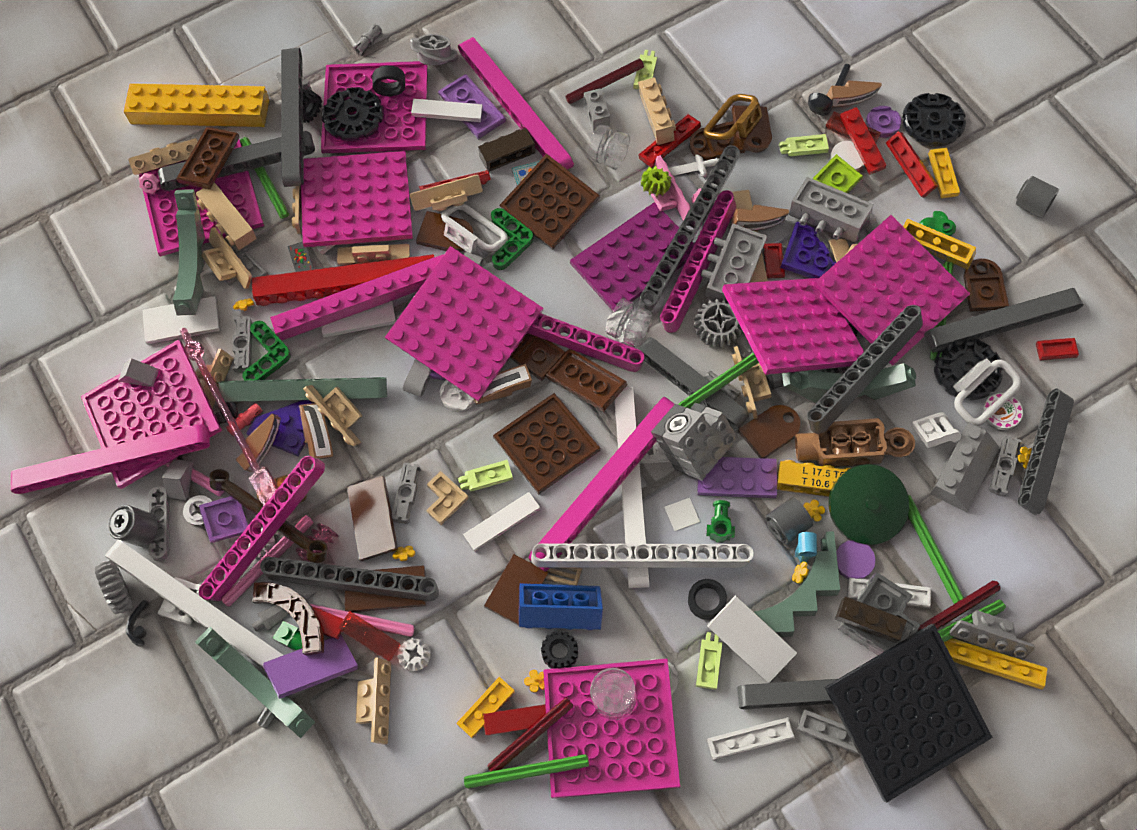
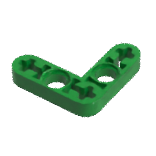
[491,208,533,270]
[243,321,291,380]

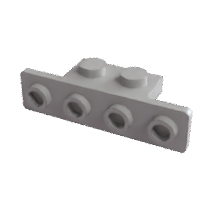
[950,610,1034,659]

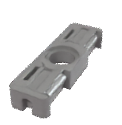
[232,316,253,372]
[989,436,1022,496]
[392,463,421,524]

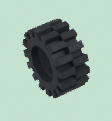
[303,88,322,123]
[541,631,578,669]

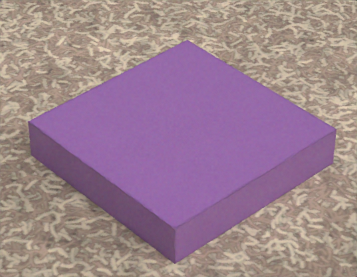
[199,496,248,544]

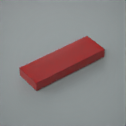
[483,704,546,735]

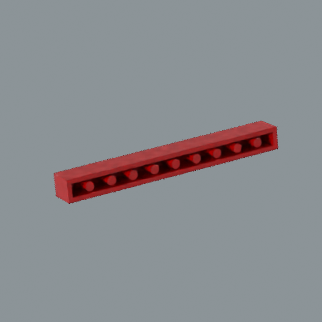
[252,254,434,306]

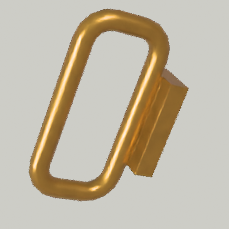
[704,94,762,140]

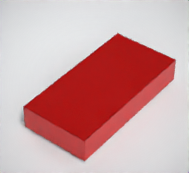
[763,243,785,278]
[1036,338,1079,361]
[312,606,347,640]

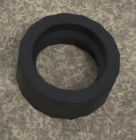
[372,65,405,97]
[688,579,727,620]

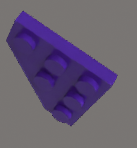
[780,222,836,278]
[246,400,315,457]

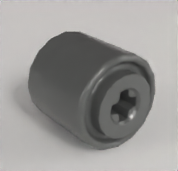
[1016,176,1059,218]
[766,497,813,545]
[108,505,158,547]

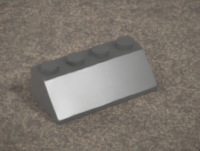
[931,422,1000,512]

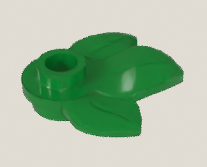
[919,211,956,236]

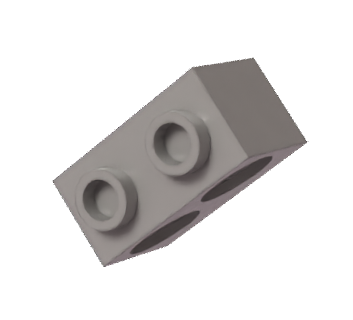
[584,89,610,133]

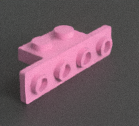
[651,155,691,221]

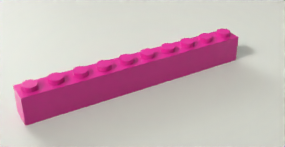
[270,254,444,341]

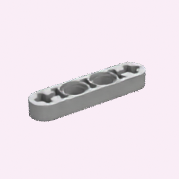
[149,487,169,562]

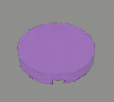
[866,106,901,138]
[836,540,876,579]

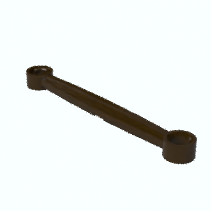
[209,469,328,563]

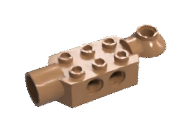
[795,418,915,467]

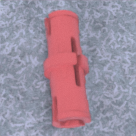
[225,403,263,437]

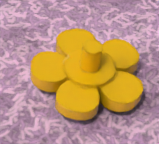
[233,298,254,311]
[1018,446,1032,469]
[803,499,825,522]
[392,546,416,561]
[792,562,809,584]
[524,670,545,693]

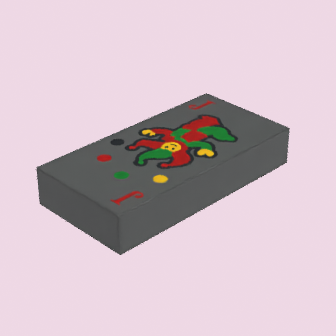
[287,241,314,272]

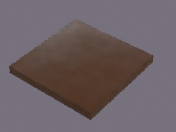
[499,154,600,250]
[493,393,600,495]

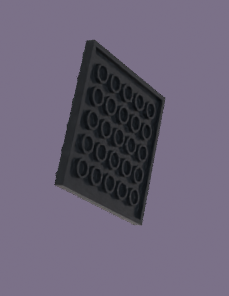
[824,624,993,803]

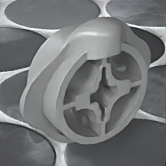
[410,34,457,65]

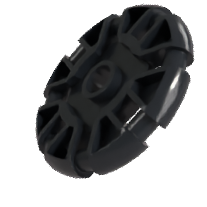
[322,87,384,141]
[902,93,966,147]
[934,338,1003,400]

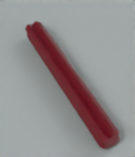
[565,58,644,104]
[917,580,1001,631]
[487,698,573,772]

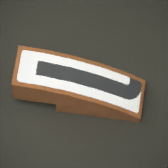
[826,80,882,107]
[731,205,789,231]
[474,364,532,405]
[299,403,333,460]
[235,414,281,472]

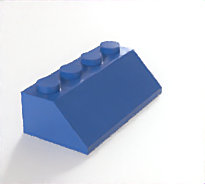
[519,583,603,630]

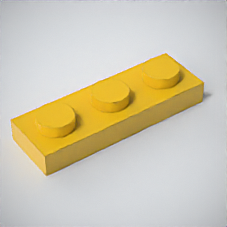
[928,148,960,198]
[456,677,515,739]

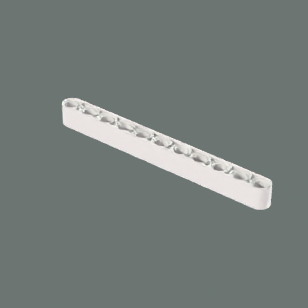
[614,386,649,589]
[105,540,283,670]
[531,544,754,568]

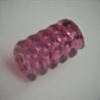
[295,523,339,562]

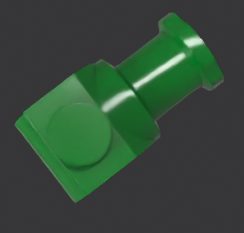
[706,500,735,543]

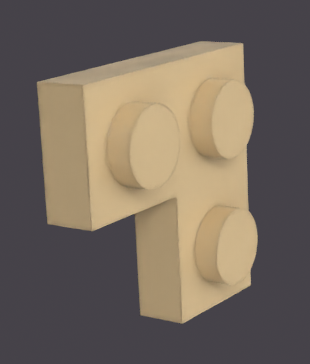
[426,471,469,525]

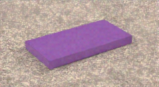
[438,74,506,139]
[263,635,358,699]

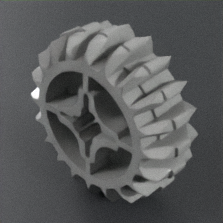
[694,299,743,348]
[95,560,133,614]

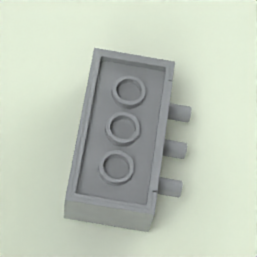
[789,177,874,243]
[701,224,767,304]

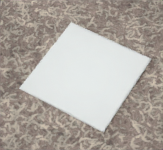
[664,498,700,531]

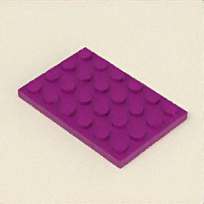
[570,202,694,312]

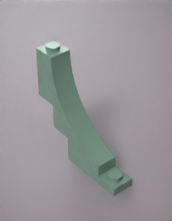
[173,189,205,316]
[782,363,916,403]
[754,531,840,637]
[195,627,315,738]

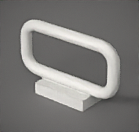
[441,204,508,253]
[953,358,1021,426]

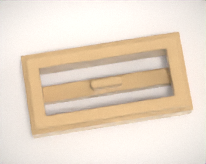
[546,567,582,585]

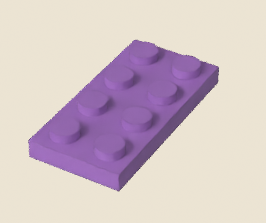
[697,457,777,498]

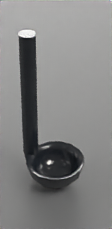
[808,64,851,116]

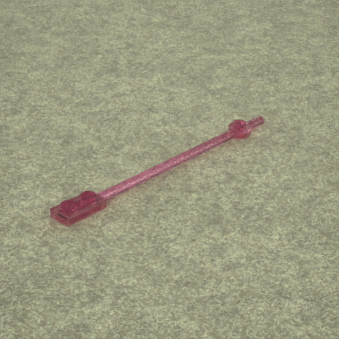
[180,328,278,507]

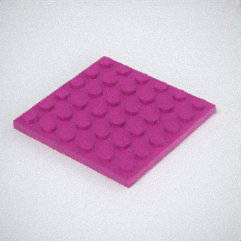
[321,61,428,154]
[139,139,264,257]
[301,151,413,247]
[813,215,970,366]
[385,246,544,402]
[722,278,864,375]
[81,339,222,489]
[543,658,680,799]

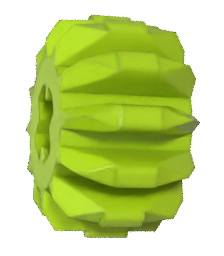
[641,166,671,197]

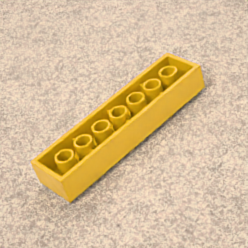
[124,84,269,127]

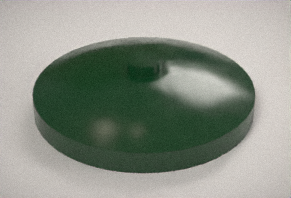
[828,464,909,545]

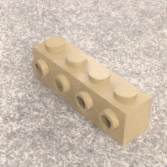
[638,77,676,145]
[196,182,257,250]

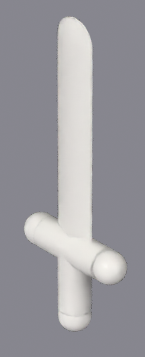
[668,155,719,177]

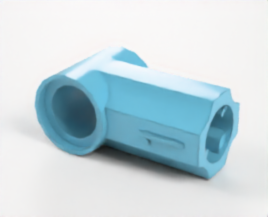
[795,532,817,562]

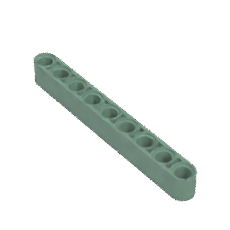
[218,377,387,402]

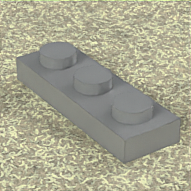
[797,709,859,755]

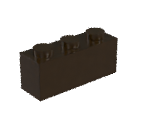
[478,128,535,172]
[835,596,907,643]

